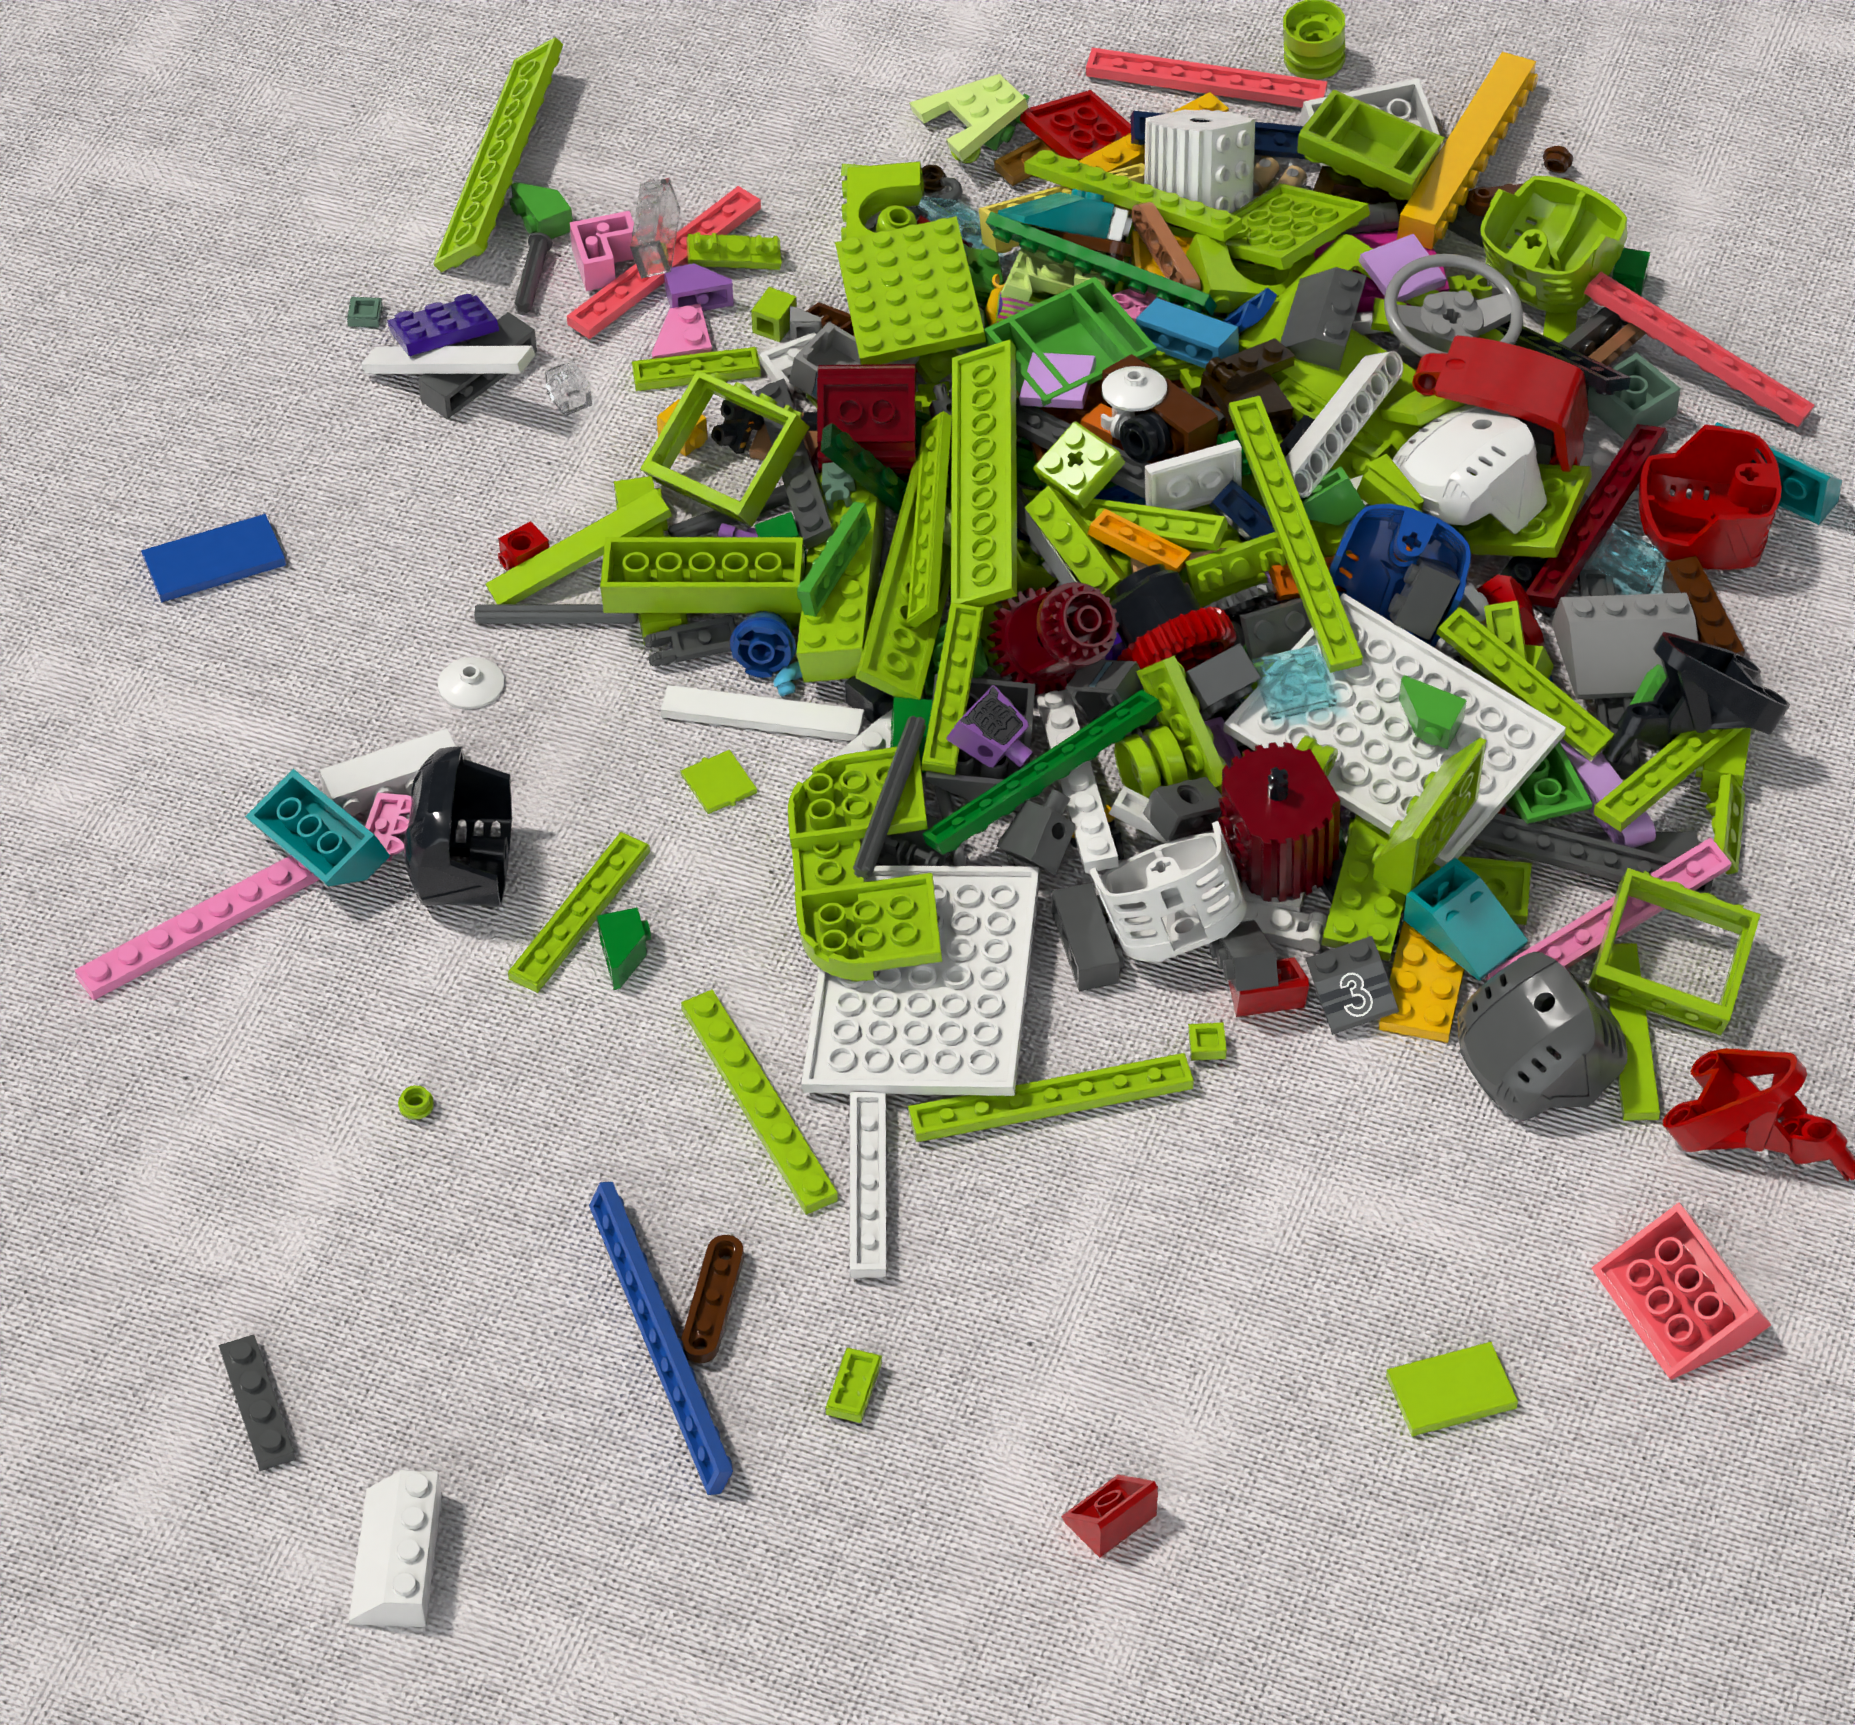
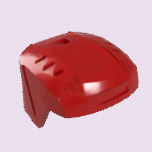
[1639,425,1782,570]

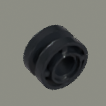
[1120,411,1171,463]

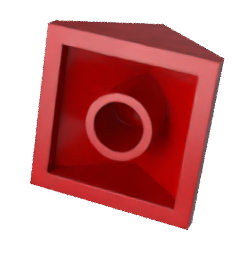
[1228,957,1309,1017]
[1061,1474,1158,1558]

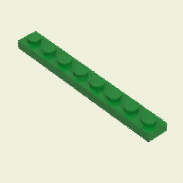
[985,212,1217,316]
[922,690,1163,855]

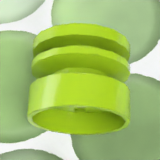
[1283,0,1345,80]

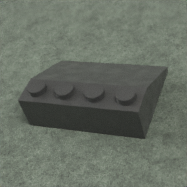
[925,674,1035,812]

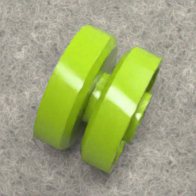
[1114,724,1188,798]

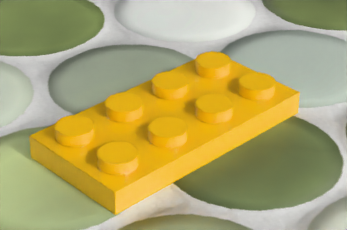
[1379,920,1465,1043]

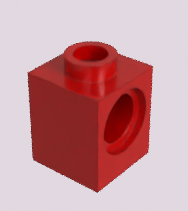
[498,521,550,571]

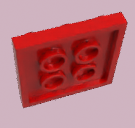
[1020,90,1131,161]

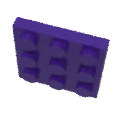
[387,294,499,356]

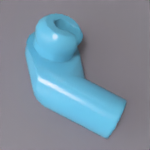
[773,661,802,697]

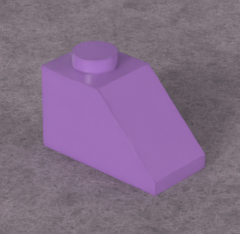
[664,263,734,311]

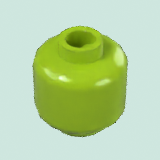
[875,205,917,233]

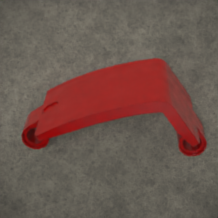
[1412,335,1589,472]

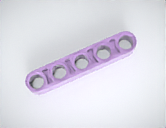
[1560,739,1656,848]

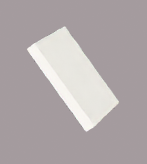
[1145,440,1242,511]

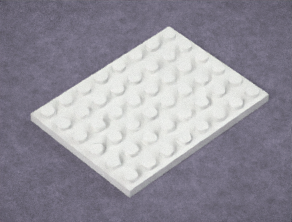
[1223,593,1566,867]
[801,866,1040,1096]

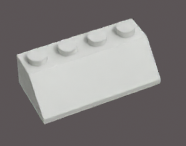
[349,1470,442,1627]

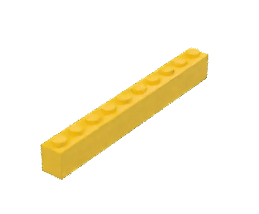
[1397,52,1538,250]

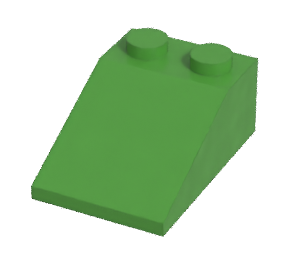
[1506,741,1592,824]

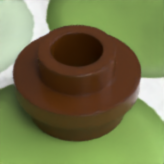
[1543,146,1573,173]

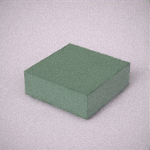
[347,297,383,328]

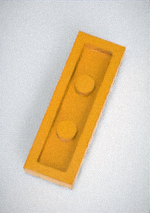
[1087,509,1191,573]

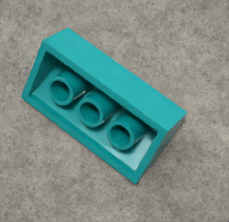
[1715,422,1842,525]
[245,769,391,887]

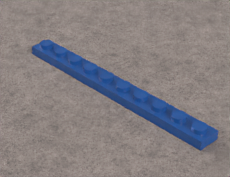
[589,1182,733,1495]

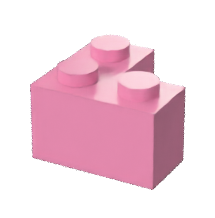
[570,210,639,291]

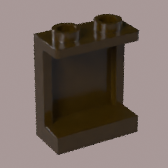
[1199,371,1294,435]

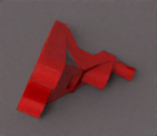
[1663,1048,1855,1181]

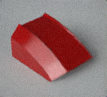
[1476,574,1545,648]

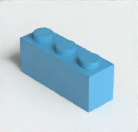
[1136,298,1239,368]

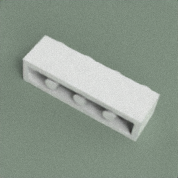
[319,728,456,816]

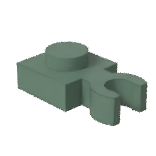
[822,462,856,510]

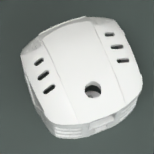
[1392,405,1547,534]
[1089,821,1247,962]

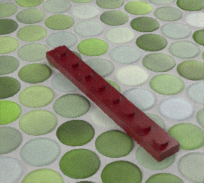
[1526,424,1669,609]

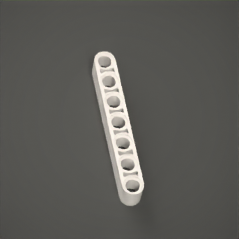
[1285,351,1404,498]

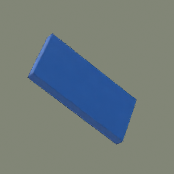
[141,514,286,603]

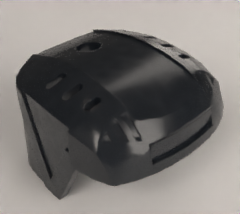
[404,746,512,907]

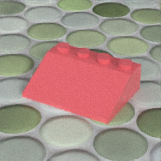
[1592,1202,1771,1380]

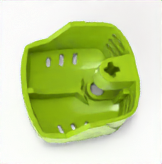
[1481,176,1627,313]

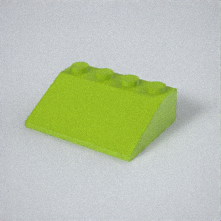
[1372,737,1486,895]

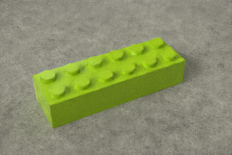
[600,537,805,613]

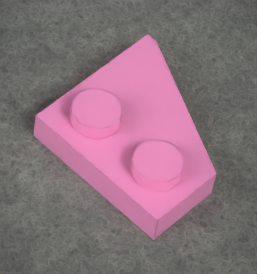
[652,303,712,359]

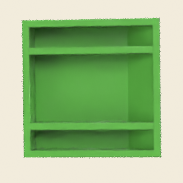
[984,277,1157,408]

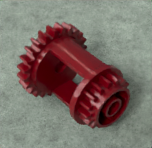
[987,582,1119,696]

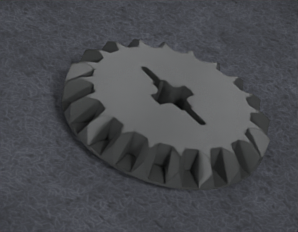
[1203,583,1277,618]

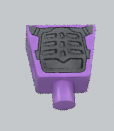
[946,685,1033,768]

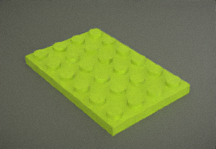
[835,216,986,365]

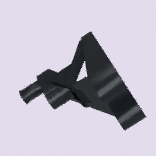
[1602,632,1790,765]

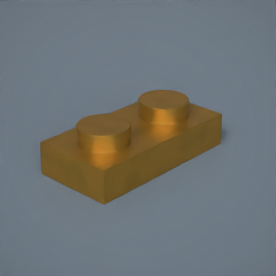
[994,138,1060,186]

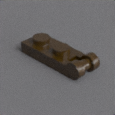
[1205,338,1296,391]

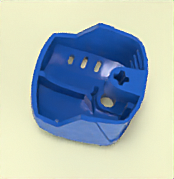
[1329,504,1471,647]

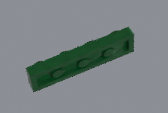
[821,423,907,515]

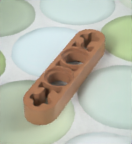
[1131,202,1201,291]

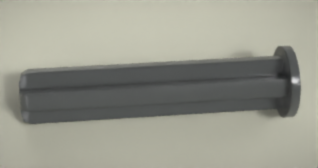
[514,233,553,313]

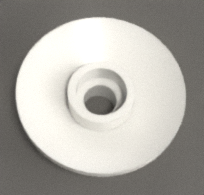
[1102,366,1167,412]
[438,657,504,710]

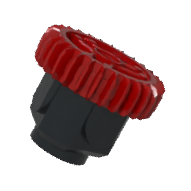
[1111,564,1237,673]

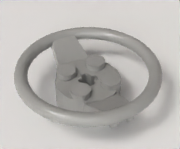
[1384,254,1523,357]

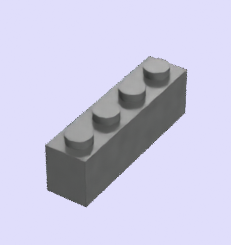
[418,312,537,420]

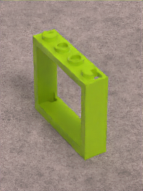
[640,370,810,527]
[1588,868,1761,1036]

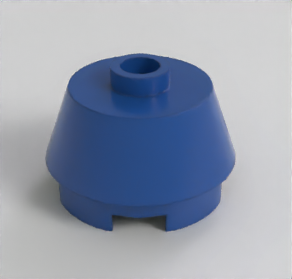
[730,611,796,678]

